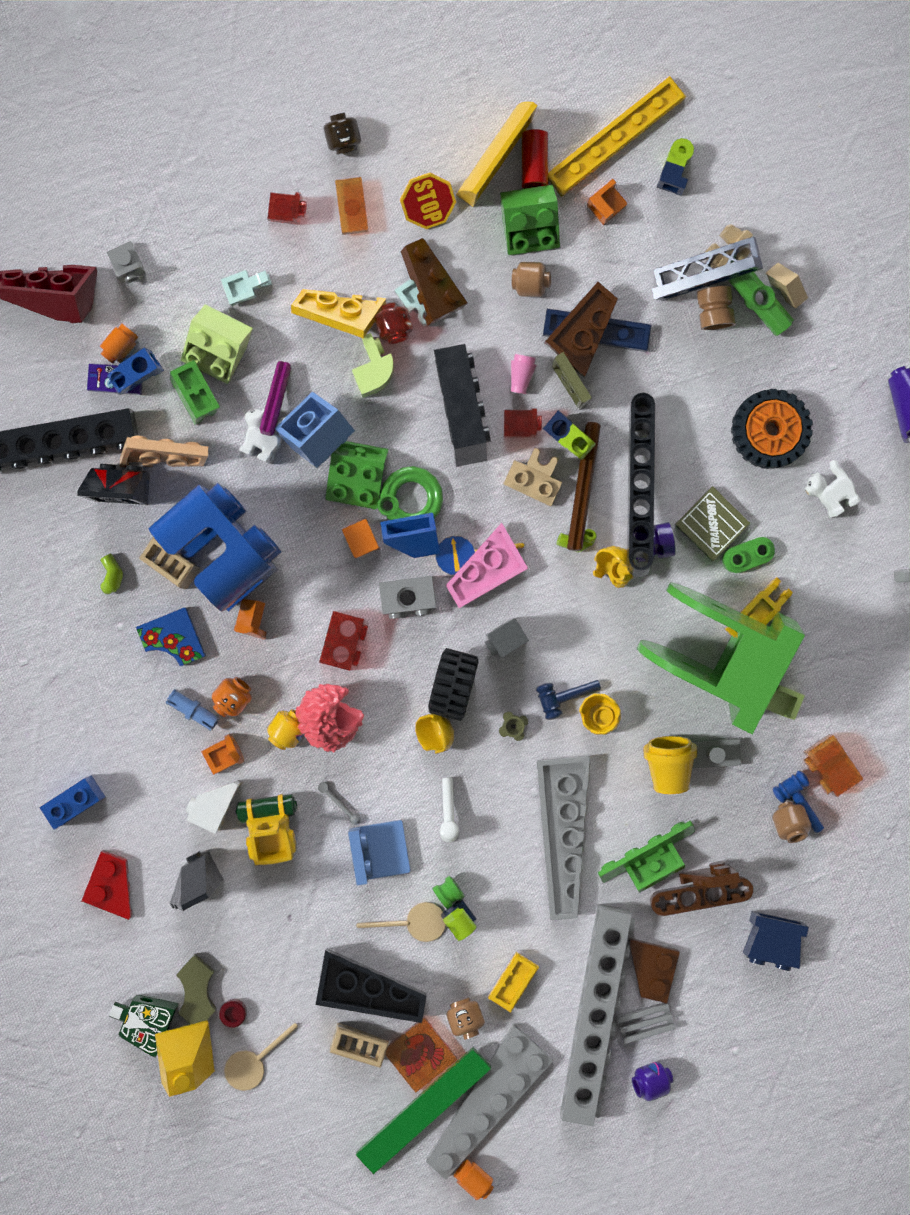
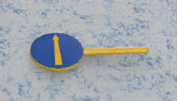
[436,536,525,575]

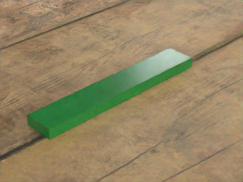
[356,1047,491,1175]

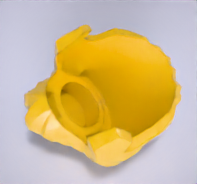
[593,546,635,588]

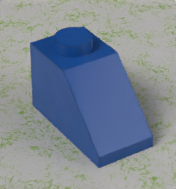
[380,512,440,558]

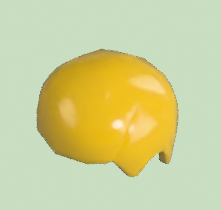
[579,694,621,735]
[415,713,454,754]

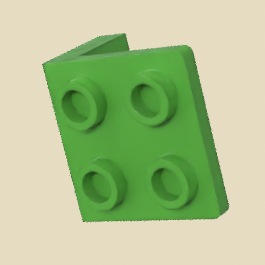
[325,441,388,509]

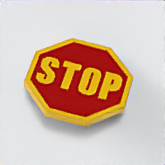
[400,172,456,229]

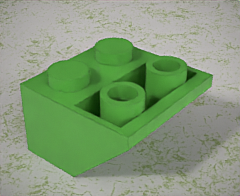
[500,185,560,255]

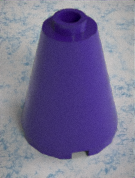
[888,366,910,443]

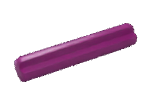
[260,361,291,436]

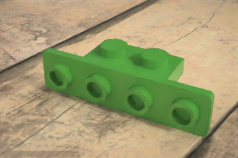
[598,821,695,893]

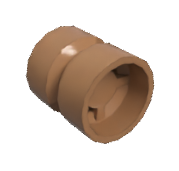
[697,286,736,330]

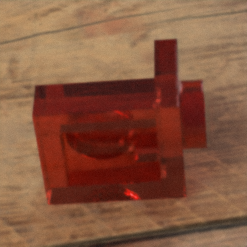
[267,192,307,225]
[504,408,542,438]

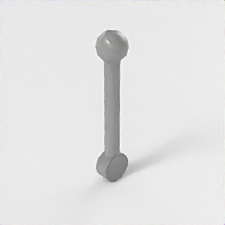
[318,782,360,825]

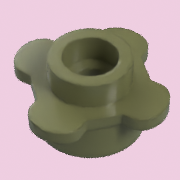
[499,711,528,741]

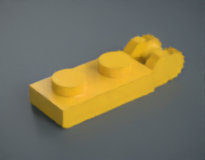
[724,577,793,638]

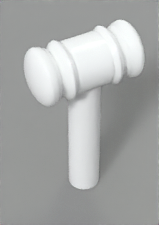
[440,778,459,842]

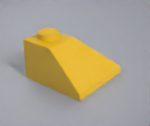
[155,1020,215,1097]

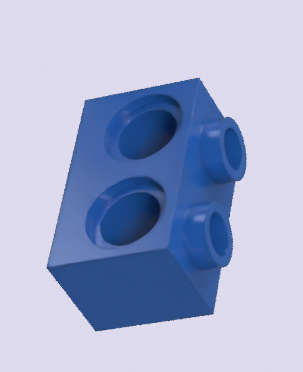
[39,775,106,830]

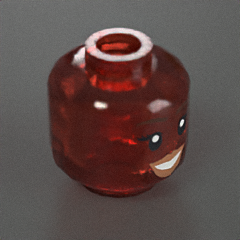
[375,302,413,344]

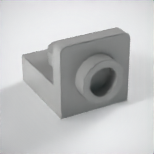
[107,241,145,283]

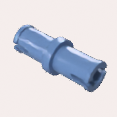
[166,689,220,731]

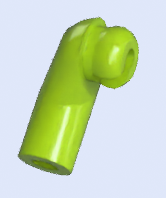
[556,529,597,552]
[100,553,123,594]

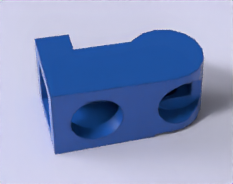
[107,348,164,395]

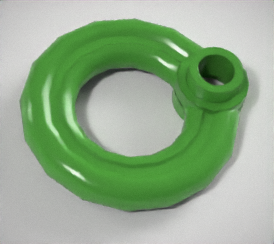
[377,466,443,520]

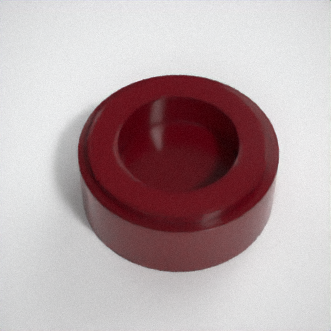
[219,999,247,1028]

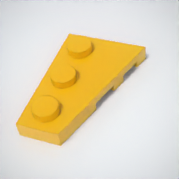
[291,289,386,339]

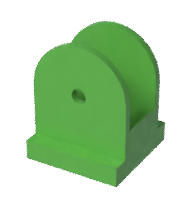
[637,582,805,735]

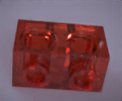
[319,611,368,671]

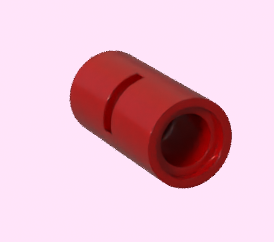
[522,129,548,189]

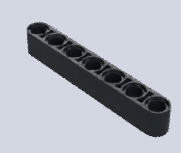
[627,393,655,578]

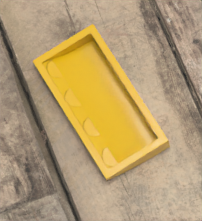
[456,101,538,207]

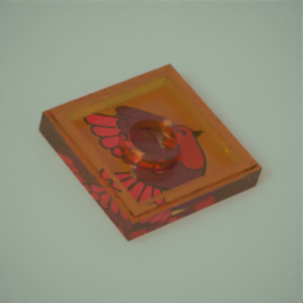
[385,1016,457,1093]

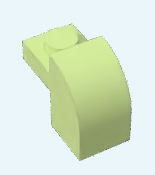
[352,333,394,398]

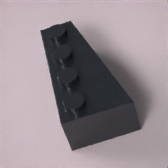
[434,344,491,467]
[315,948,427,1023]

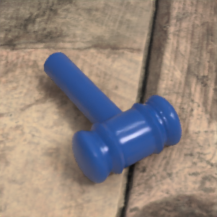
[772,771,824,833]

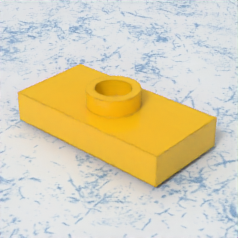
[488,952,539,1013]

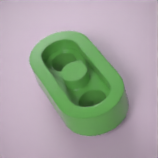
[722,537,775,573]

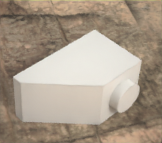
[185,780,241,834]

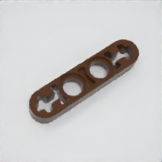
[650,876,753,916]

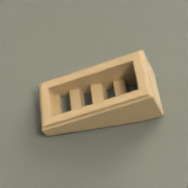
[139,537,200,590]
[330,1023,389,1068]

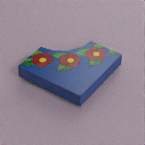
[136,607,206,666]

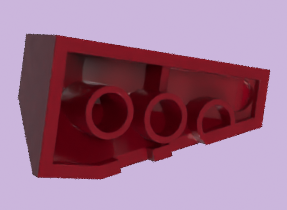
[0,265,98,323]

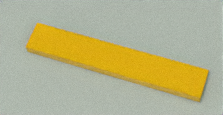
[548,76,686,197]

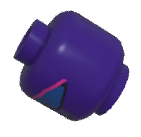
[632,1062,674,1101]

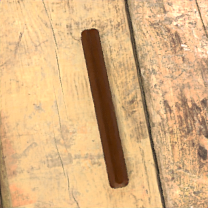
[567,422,601,552]

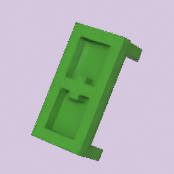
[169,360,220,425]

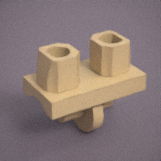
[704,224,753,268]

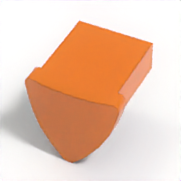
[234,599,267,640]
[201,733,244,775]

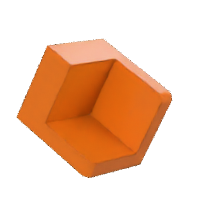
[587,179,627,225]
[342,519,380,558]

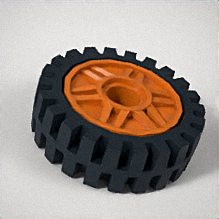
[731,389,813,469]

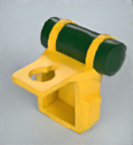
[235,794,297,866]

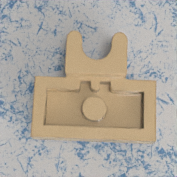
[503,447,562,506]

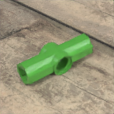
[728,272,794,336]

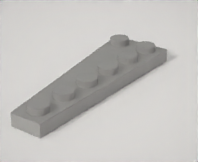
[537,756,590,920]
[426,1024,553,1180]

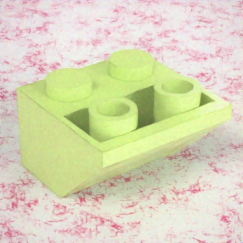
[180,304,253,384]

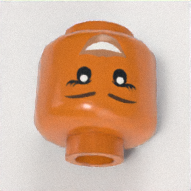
[212,677,251,717]

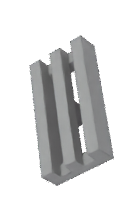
[616,1003,675,1044]

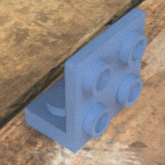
[348,820,410,886]

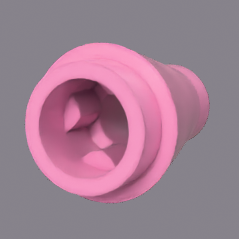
[511,354,537,394]

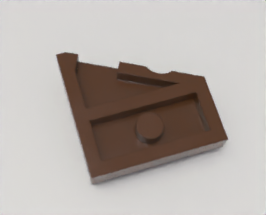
[679,861,740,888]
[628,938,680,1004]

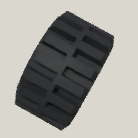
[428,648,479,721]

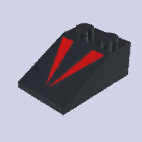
[77,464,150,505]

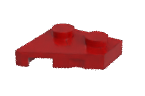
[81,850,132,920]

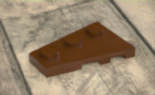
[400,238,468,326]
[545,282,618,378]

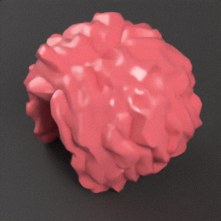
[296,684,364,753]

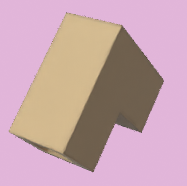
[766,263,808,309]

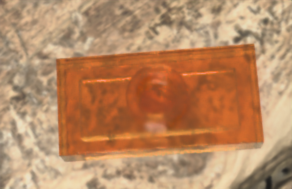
[335,177,369,235]

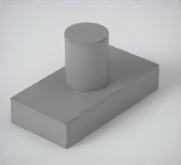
[691,738,741,768]

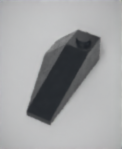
[170,851,224,911]

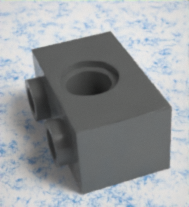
[485,618,529,658]

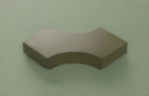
[176,954,217,1024]

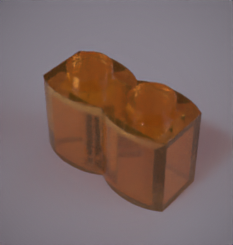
[803,734,863,797]

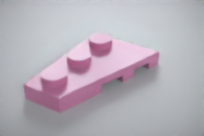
[446,523,528,608]

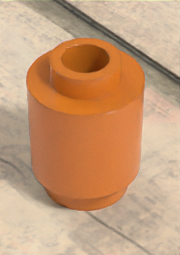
[100,323,138,364]
[454,1159,494,1200]

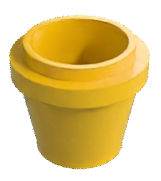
[643,736,697,794]

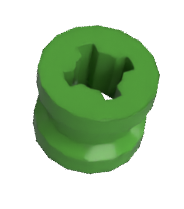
[432,875,465,910]

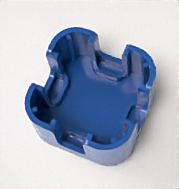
[148,483,282,612]

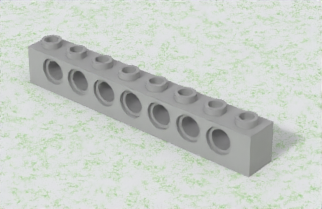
[560,904,635,1126]

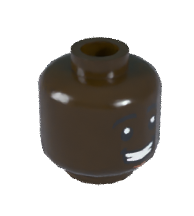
[323,113,361,155]

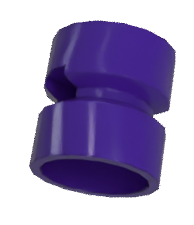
[633,522,676,563]

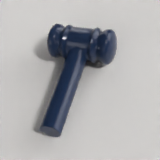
[536,680,601,720]

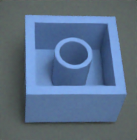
[274,392,355,468]

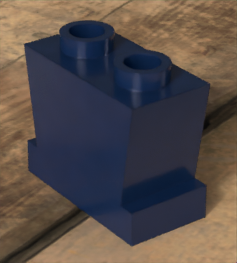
[743,911,809,971]

